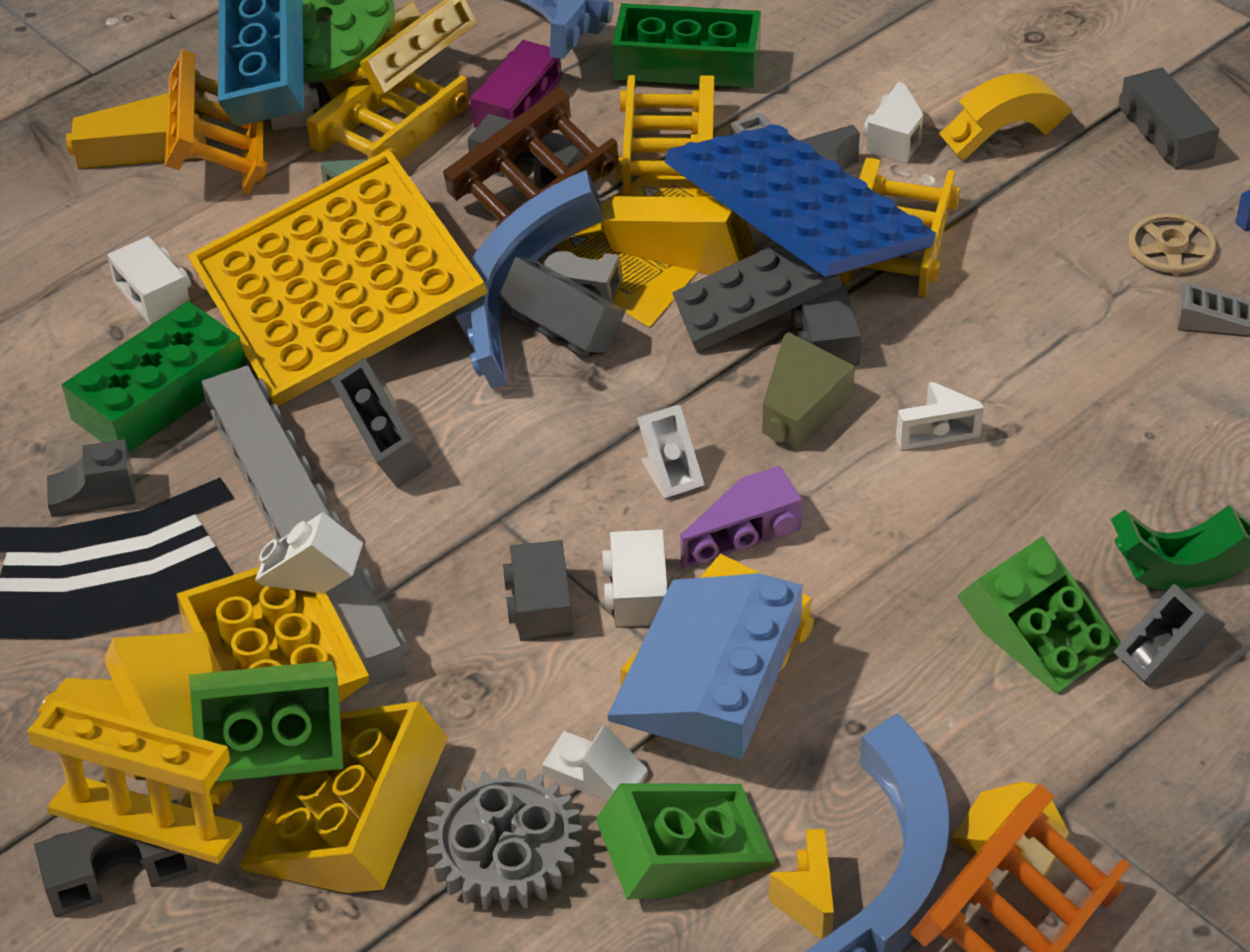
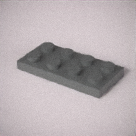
[672,244,843,352]

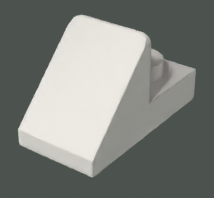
[896,382,984,451]
[637,405,704,498]
[542,726,648,802]

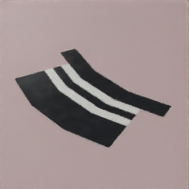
[0,477,234,639]

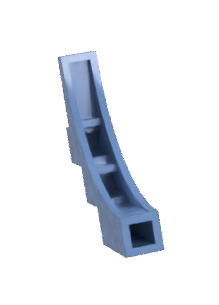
[518,0,614,59]

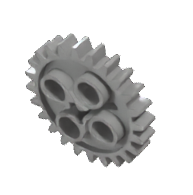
[425,768,583,911]

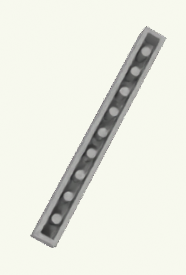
[201,365,408,694]

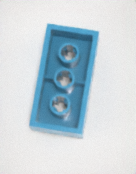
[218,0,304,127]

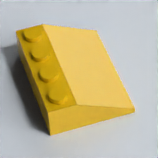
[177,566,370,703]
[240,701,448,893]

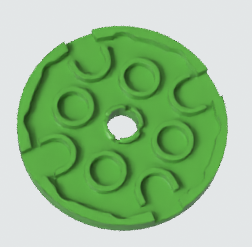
[302,0,395,82]

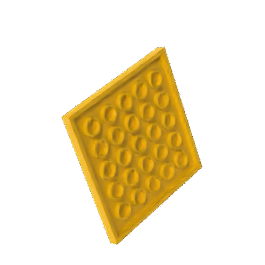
[187,149,488,407]

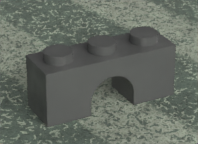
[468,114,586,189]
[34,799,198,917]

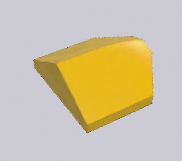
[951,781,1069,877]

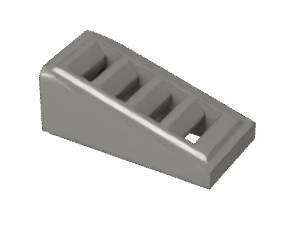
[1178,282,1250,336]

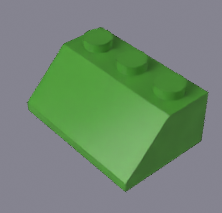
[188,661,344,782]

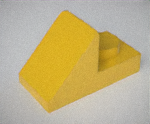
[769,829,834,940]

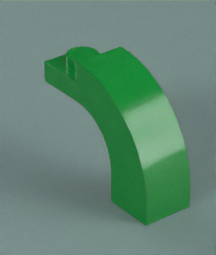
[1110,505,1250,590]

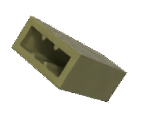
[762,332,855,451]

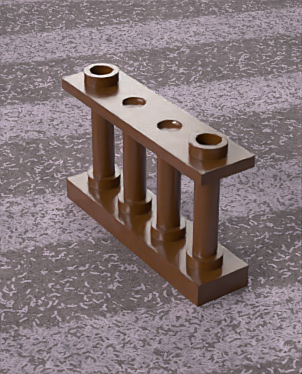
[443,87,619,228]

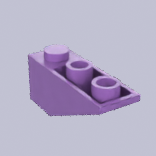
[680,466,802,569]

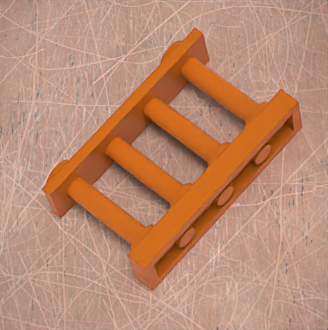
[910,783,1131,952]

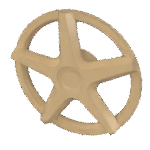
[1128,213,1216,277]

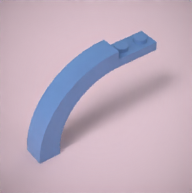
[455,170,604,389]
[806,713,949,952]

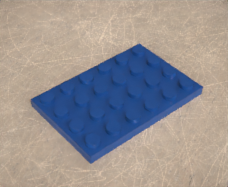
[665,124,936,277]

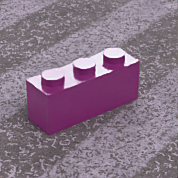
[470,40,562,128]

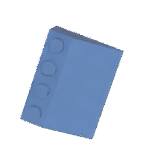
[607,573,803,760]

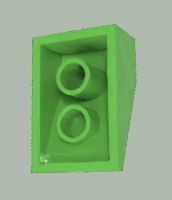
[596,783,775,899]

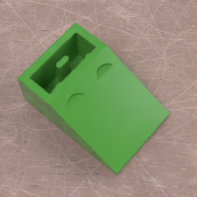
[957,536,1121,694]

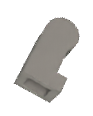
[544,251,623,303]

